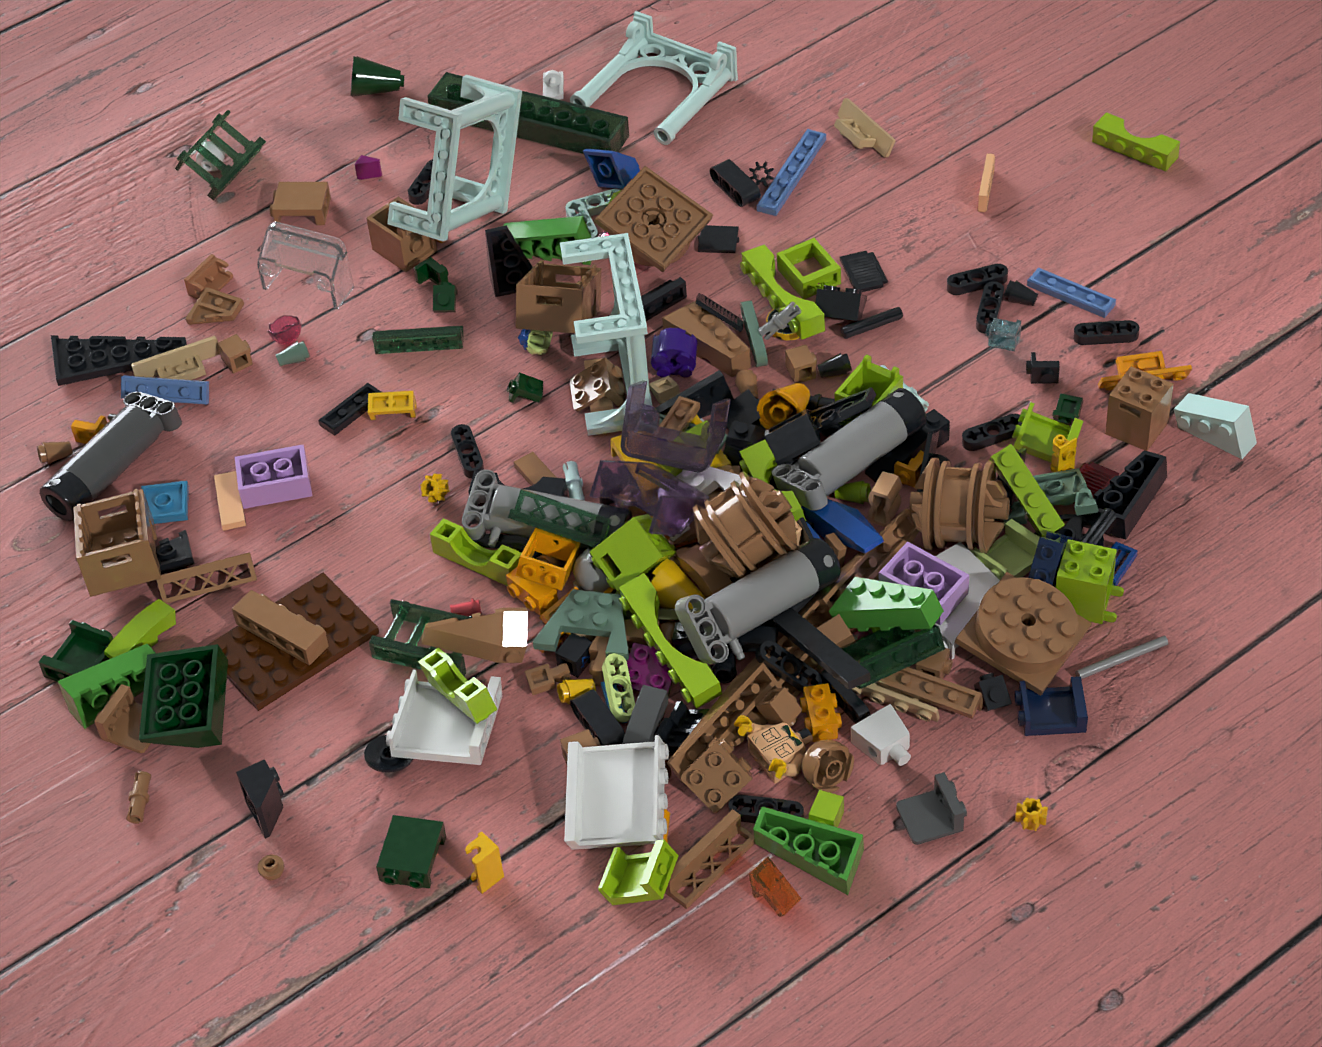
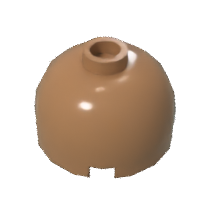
[802,739,854,793]

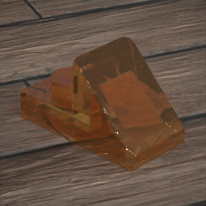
[749,857,802,917]

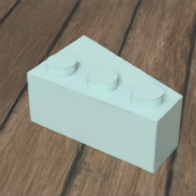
[1174,393,1257,459]

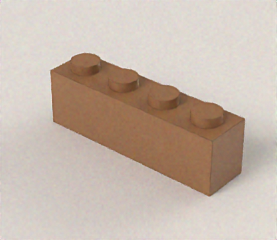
[232,590,329,666]

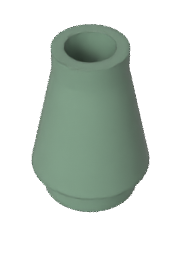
[275,341,310,366]

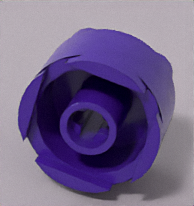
[651,328,698,378]

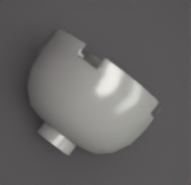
[573,548,610,593]

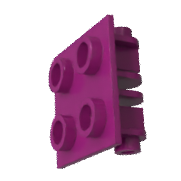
[619,643,672,694]

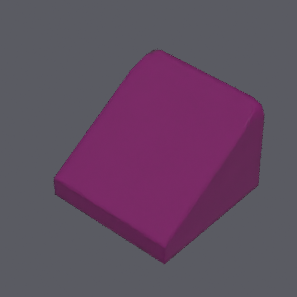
[355,155,382,180]

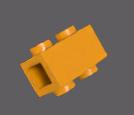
[506,566,558,616]
[799,683,842,742]

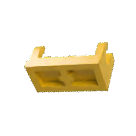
[368,391,417,420]
[465,831,504,894]

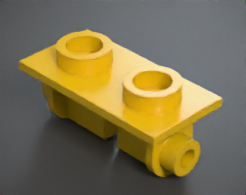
[1050,434,1077,472]

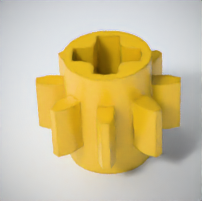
[420,474,450,503]
[1015,797,1048,831]

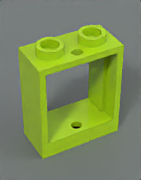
[777,238,841,299]

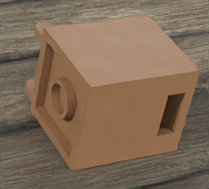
[366,196,438,272]
[1105,366,1174,451]

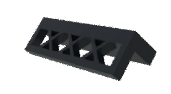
[608,277,687,321]

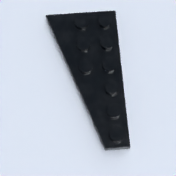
[51,335,187,386]

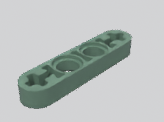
[740,300,768,367]

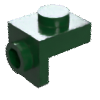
[414,257,449,285]
[433,282,458,313]
[507,372,544,403]
[1052,393,1083,426]

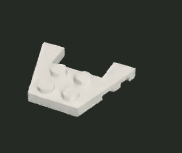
[657,462,742,541]

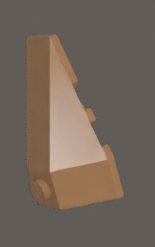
[421,608,528,663]

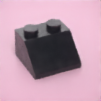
[236,759,284,839]

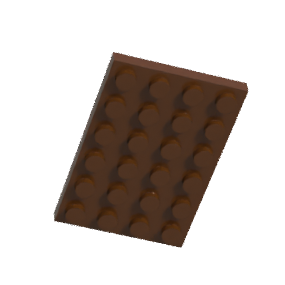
[206,572,379,711]

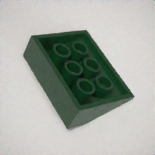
[139,644,228,748]

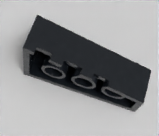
[1082,450,1167,540]

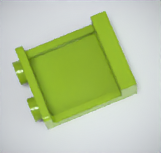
[1012,402,1083,462]
[598,840,679,905]

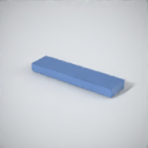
[1027,268,1116,318]
[121,375,209,405]

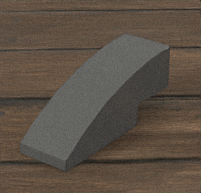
[622,685,668,744]

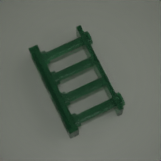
[175,110,266,201]
[369,599,472,676]
[841,625,945,689]

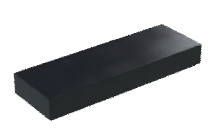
[318,383,381,436]

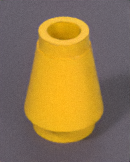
[557,678,596,704]

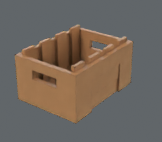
[516,260,602,334]
[73,489,161,597]

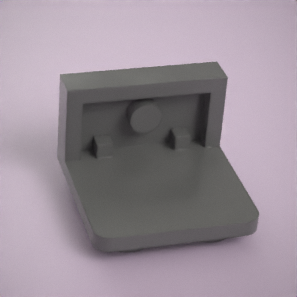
[896,772,967,845]

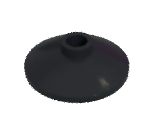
[364,735,414,773]

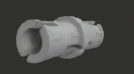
[758,302,801,340]

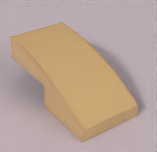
[649,376,680,405]

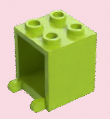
[834,354,903,426]
[590,514,676,591]
[1056,539,1124,624]

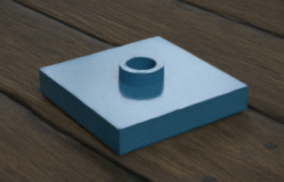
[141,481,189,524]

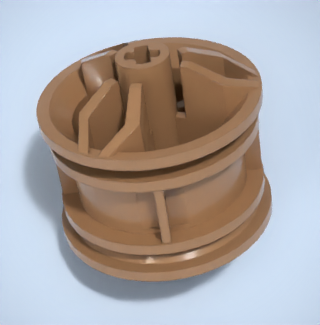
[910,458,1010,554]
[693,471,798,579]

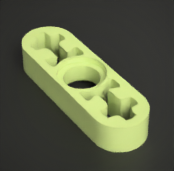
[602,653,635,722]

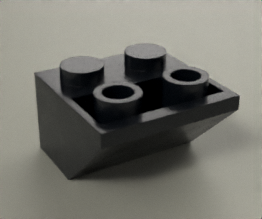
[815,285,867,321]
[765,409,821,466]

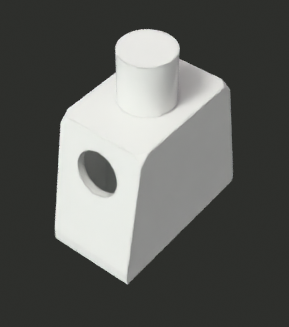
[851,704,911,766]

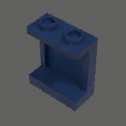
[1028,531,1072,587]
[1014,676,1088,736]

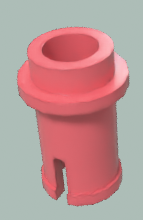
[450,598,482,619]

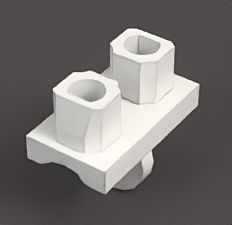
[543,70,564,106]

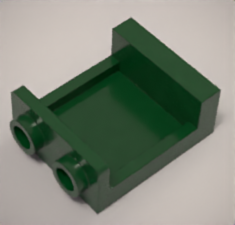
[38,620,113,682]
[376,815,447,889]

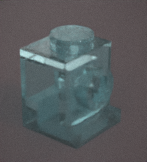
[986,318,1021,352]

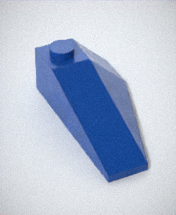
[801,499,884,554]

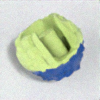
[518,329,553,355]

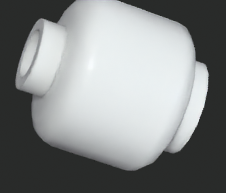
[196,141,225,172]

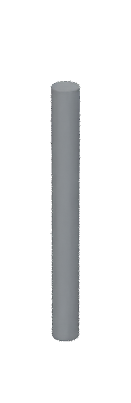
[1075,636,1168,679]

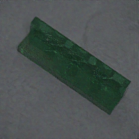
[372,326,464,354]
[508,489,612,547]

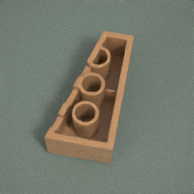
[662,301,751,377]

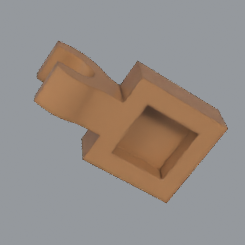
[525,663,572,695]

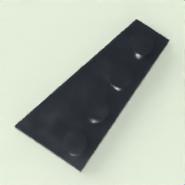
[651,370,734,419]
[808,387,877,432]
[156,530,195,574]

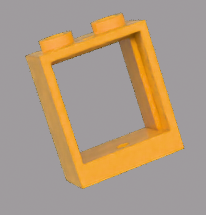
[516,525,582,591]

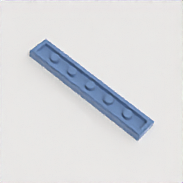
[757,129,826,216]

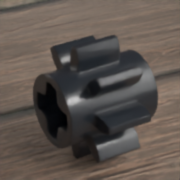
[749,161,774,186]

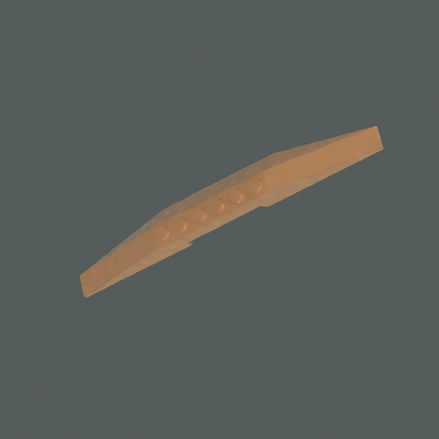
[667,508,919,782]

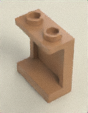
[270,182,331,225]

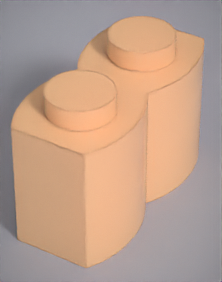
[868,471,902,527]

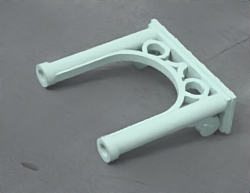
[570,11,738,145]

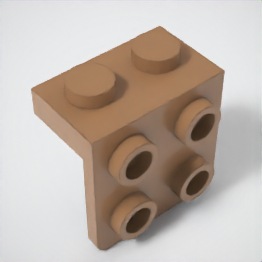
[570,357,626,412]
[94,684,151,753]
[681,737,753,812]

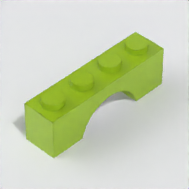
[1092,112,1180,171]
[739,440,806,522]
[989,443,1065,538]
[430,518,521,586]
[418,648,497,724]

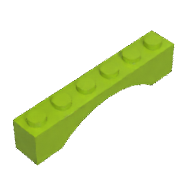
[740,244,825,340]
[618,573,722,709]

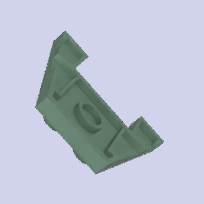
[1004,468,1098,524]
[533,589,629,660]

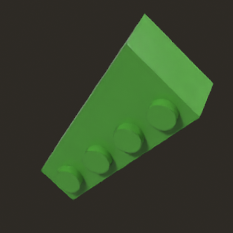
[503,216,592,265]
[829,577,944,631]
[58,644,156,729]
[753,807,864,895]

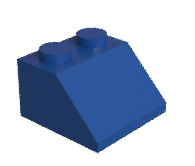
[583,149,640,189]

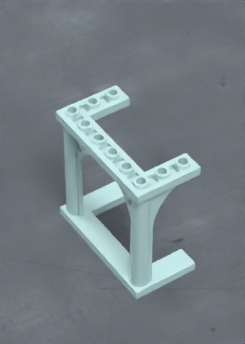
[387,75,522,241]
[560,233,653,436]

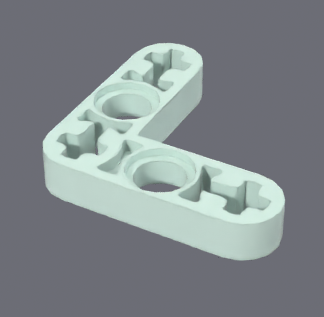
[565,189,620,238]

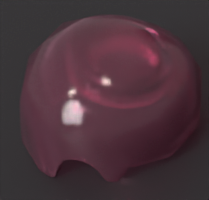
[267,315,301,344]

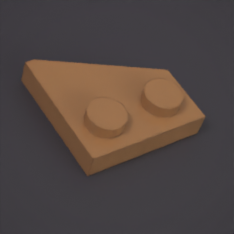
[185,287,244,325]

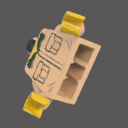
[734,715,813,784]

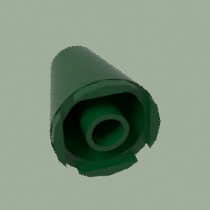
[350,56,405,96]

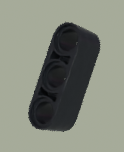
[709,159,761,207]
[570,689,625,746]

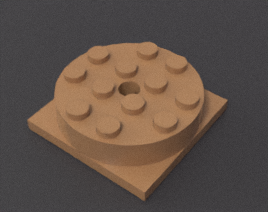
[594,166,713,272]
[954,572,1092,696]

